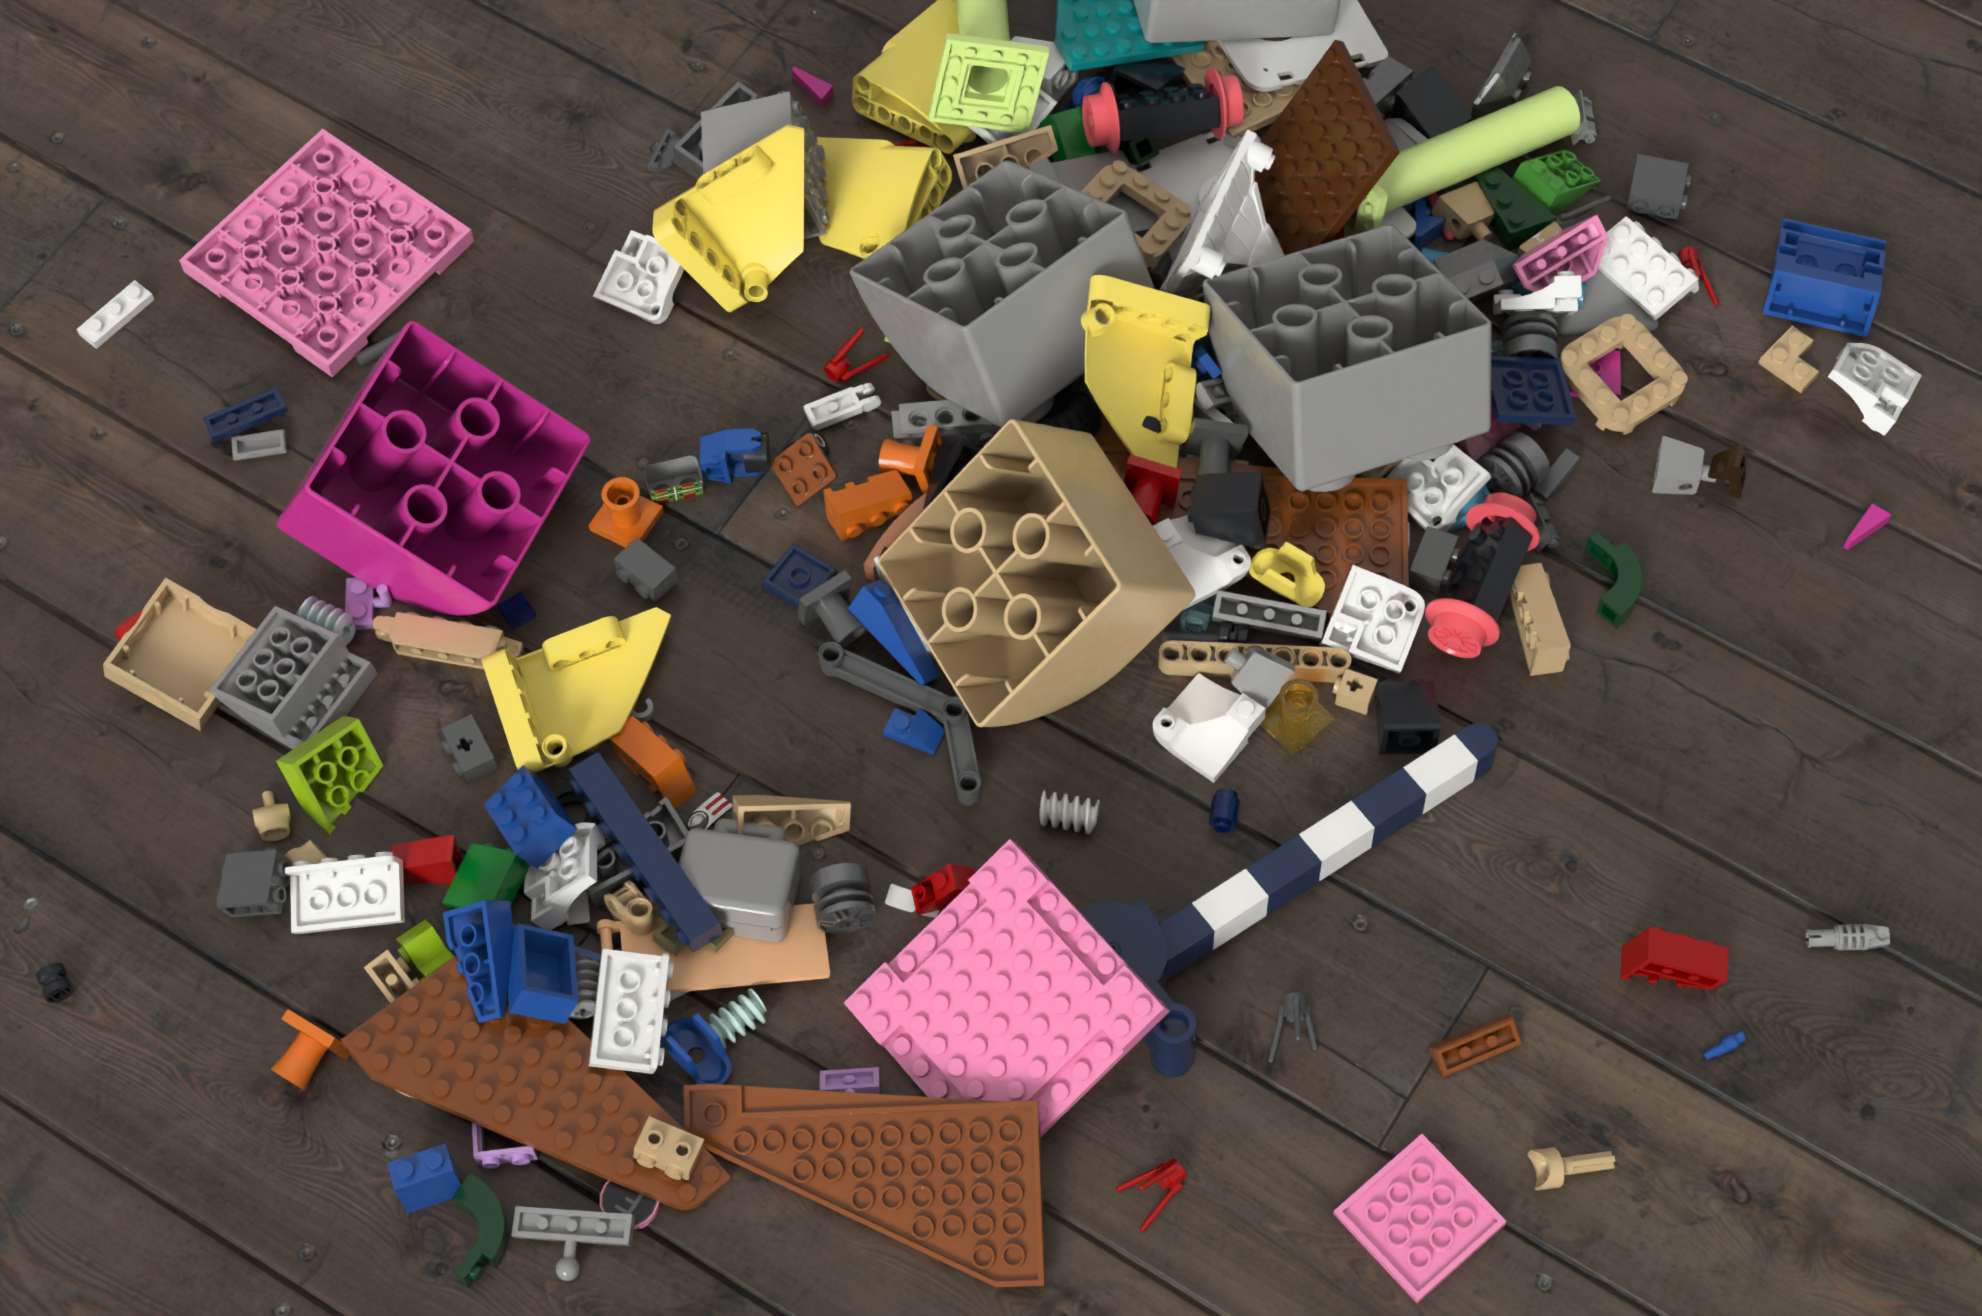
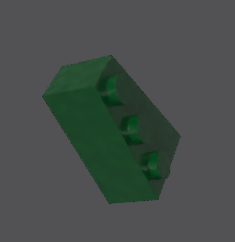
[1474,168,1557,251]

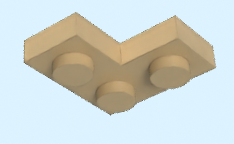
[1758,325,1819,393]

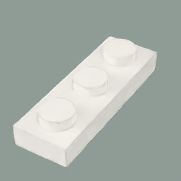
[77,280,154,349]

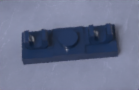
[202,387,288,443]

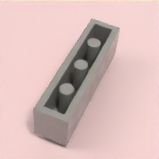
[1212,590,1327,642]

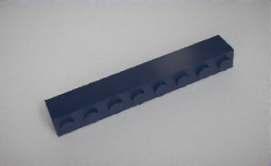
[569,752,723,953]

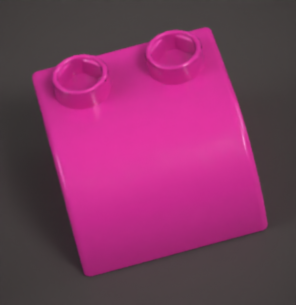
[277,321,591,616]

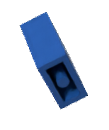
[387,1143,462,1214]

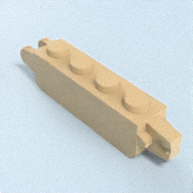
[372,612,524,669]

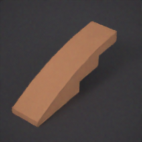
[863,492,927,582]

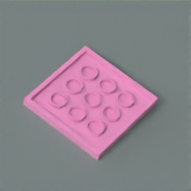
[1333,1134,1507,1304]

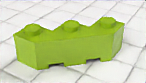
[396,920,455,981]

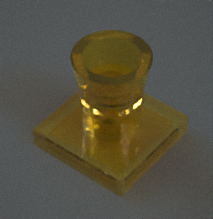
[1260,679,1335,757]

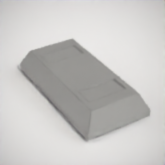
[231,429,287,461]

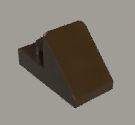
[1708,444,1746,498]

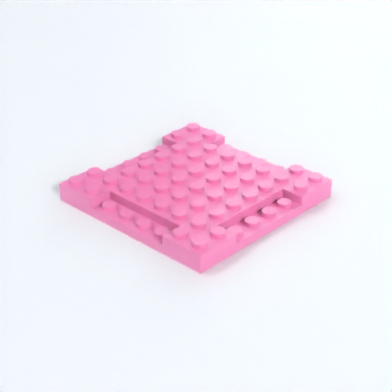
[179,129,474,377]
[844,839,1170,1137]

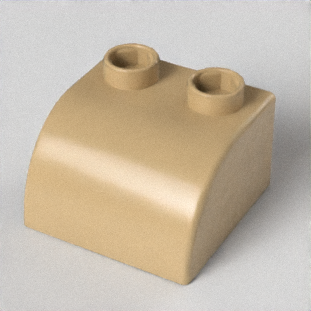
[878,419,1196,727]

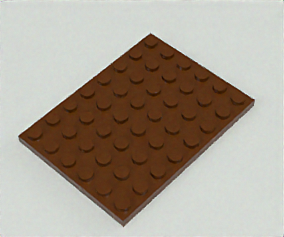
[1254,40,1400,255]

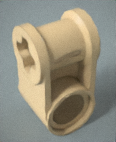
[604,880,654,936]

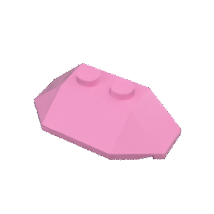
[1512,215,1609,292]

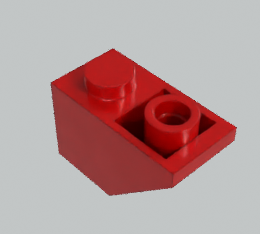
[911,863,975,914]

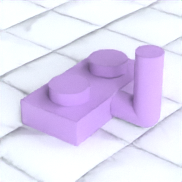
[345,578,393,630]
[820,1067,880,1094]

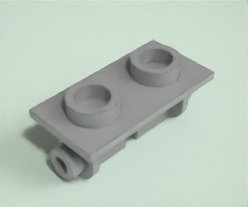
[1571,90,1597,146]

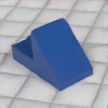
[1412,197,1446,250]
[1191,340,1222,380]
[883,708,945,755]

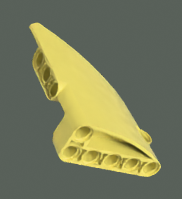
[852,0,976,154]

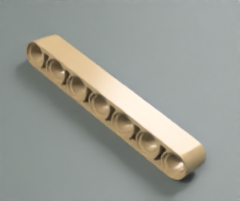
[1158,640,1351,683]

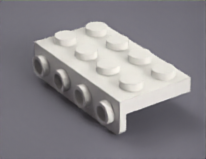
[1598,216,1699,320]
[285,852,405,934]
[588,949,673,1074]

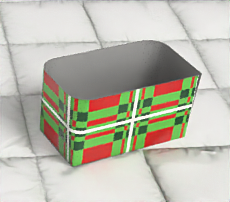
[644,456,703,505]

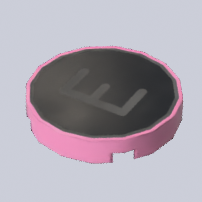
[600,1180,660,1229]

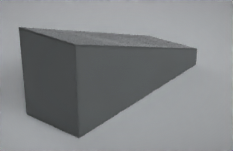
[1533,448,1580,501]

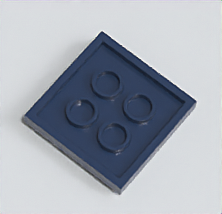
[1491,356,1576,425]

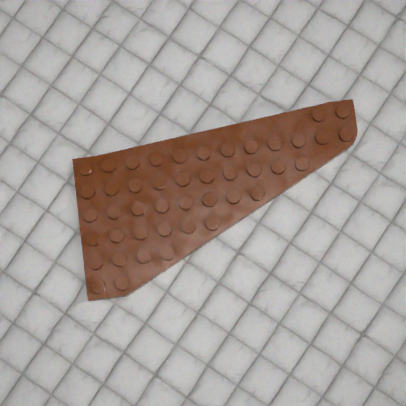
[1100,446,1409,618]
[341,956,731,1210]
[684,1084,1046,1287]

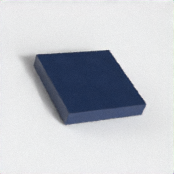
[761,543,838,609]

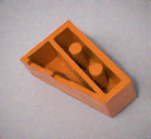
[823,469,912,541]

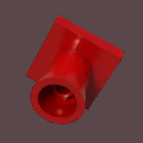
[1124,454,1183,526]

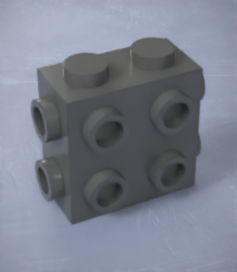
[1626,154,1691,219]
[216,847,291,917]

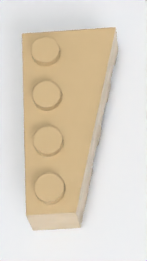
[1509,563,1571,676]

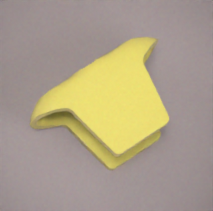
[1249,542,1325,607]

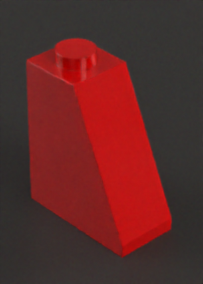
[390,835,464,885]

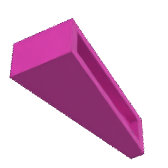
[791,66,834,109]
[1843,503,1892,550]

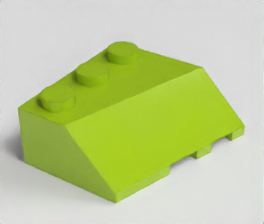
[276,716,383,835]

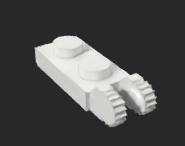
[803,383,881,430]

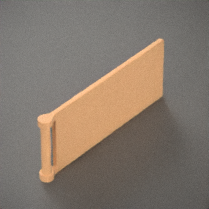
[596,903,830,993]

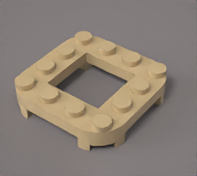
[1081,160,1192,270]
[1559,314,1688,435]

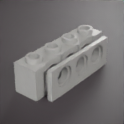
[891,400,1000,446]

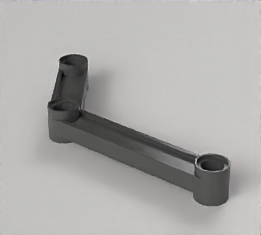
[818,642,982,806]

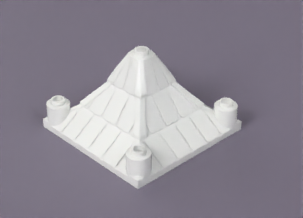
[1159,129,1284,301]

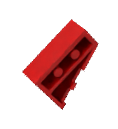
[1620,926,1729,990]

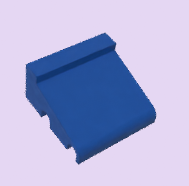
[1762,218,1887,337]

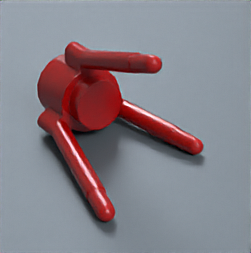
[1677,247,1719,306]
[823,327,889,382]
[1116,1158,1186,1231]

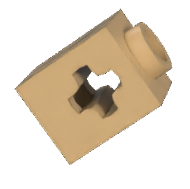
[1332,669,1378,715]

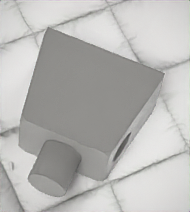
[1652,436,1716,495]
[1224,646,1295,711]

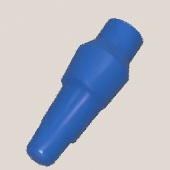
[1704,1030,1746,1059]

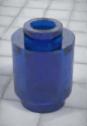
[1209,788,1240,833]

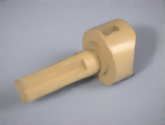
[1527,1147,1615,1190]

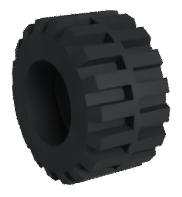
[1034,391,1102,437]

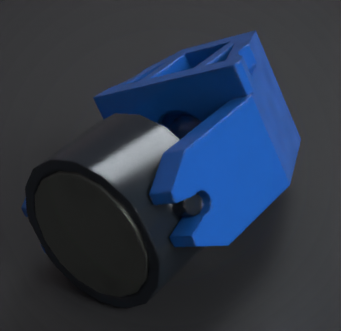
[700,428,771,483]

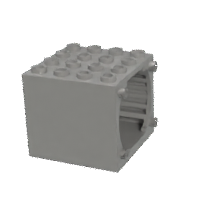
[701,91,829,239]

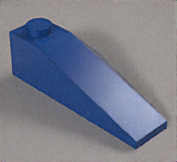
[848,580,940,686]
[443,900,514,1023]

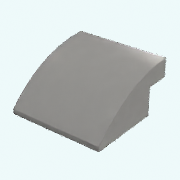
[209,606,378,749]

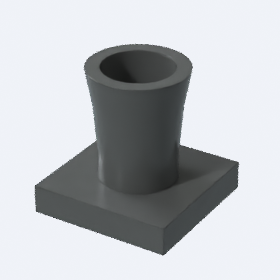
[1182,418,1248,484]
[798,570,867,648]

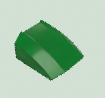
[1039,106,1102,163]

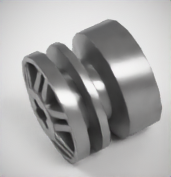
[1501,311,1559,359]
[1477,432,1550,498]
[809,863,876,934]

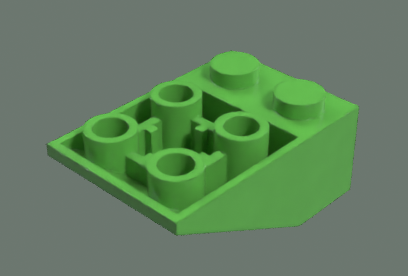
[1512,149,1601,215]

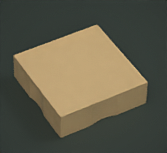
[103,578,256,731]

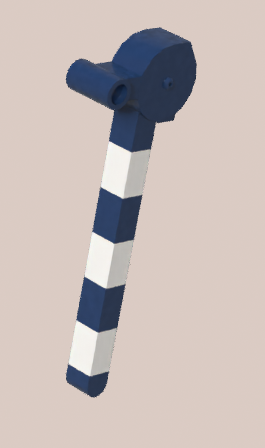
[1079,723,1498,1077]

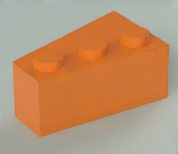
[608,715,697,809]

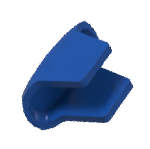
[660,1013,732,1084]

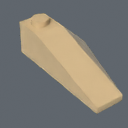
[953,125,1058,189]
[732,795,851,847]

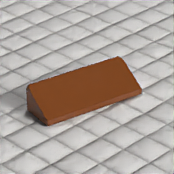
[1428,1014,1523,1077]

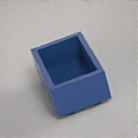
[484,765,577,869]
[508,923,578,1024]

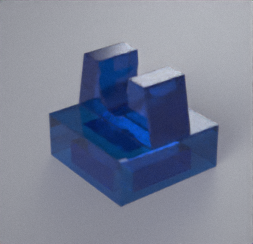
[498,592,537,630]

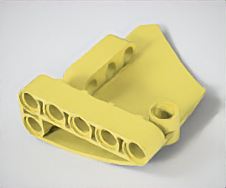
[652,124,804,313]
[817,137,952,259]
[1081,275,1211,468]
[481,607,672,773]

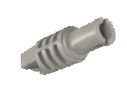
[1805,924,1890,951]

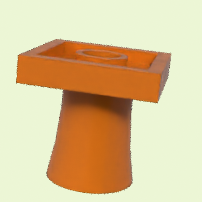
[879,425,943,495]
[589,477,664,548]
[270,1009,350,1091]

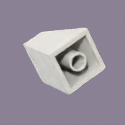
[1011,36,1078,102]

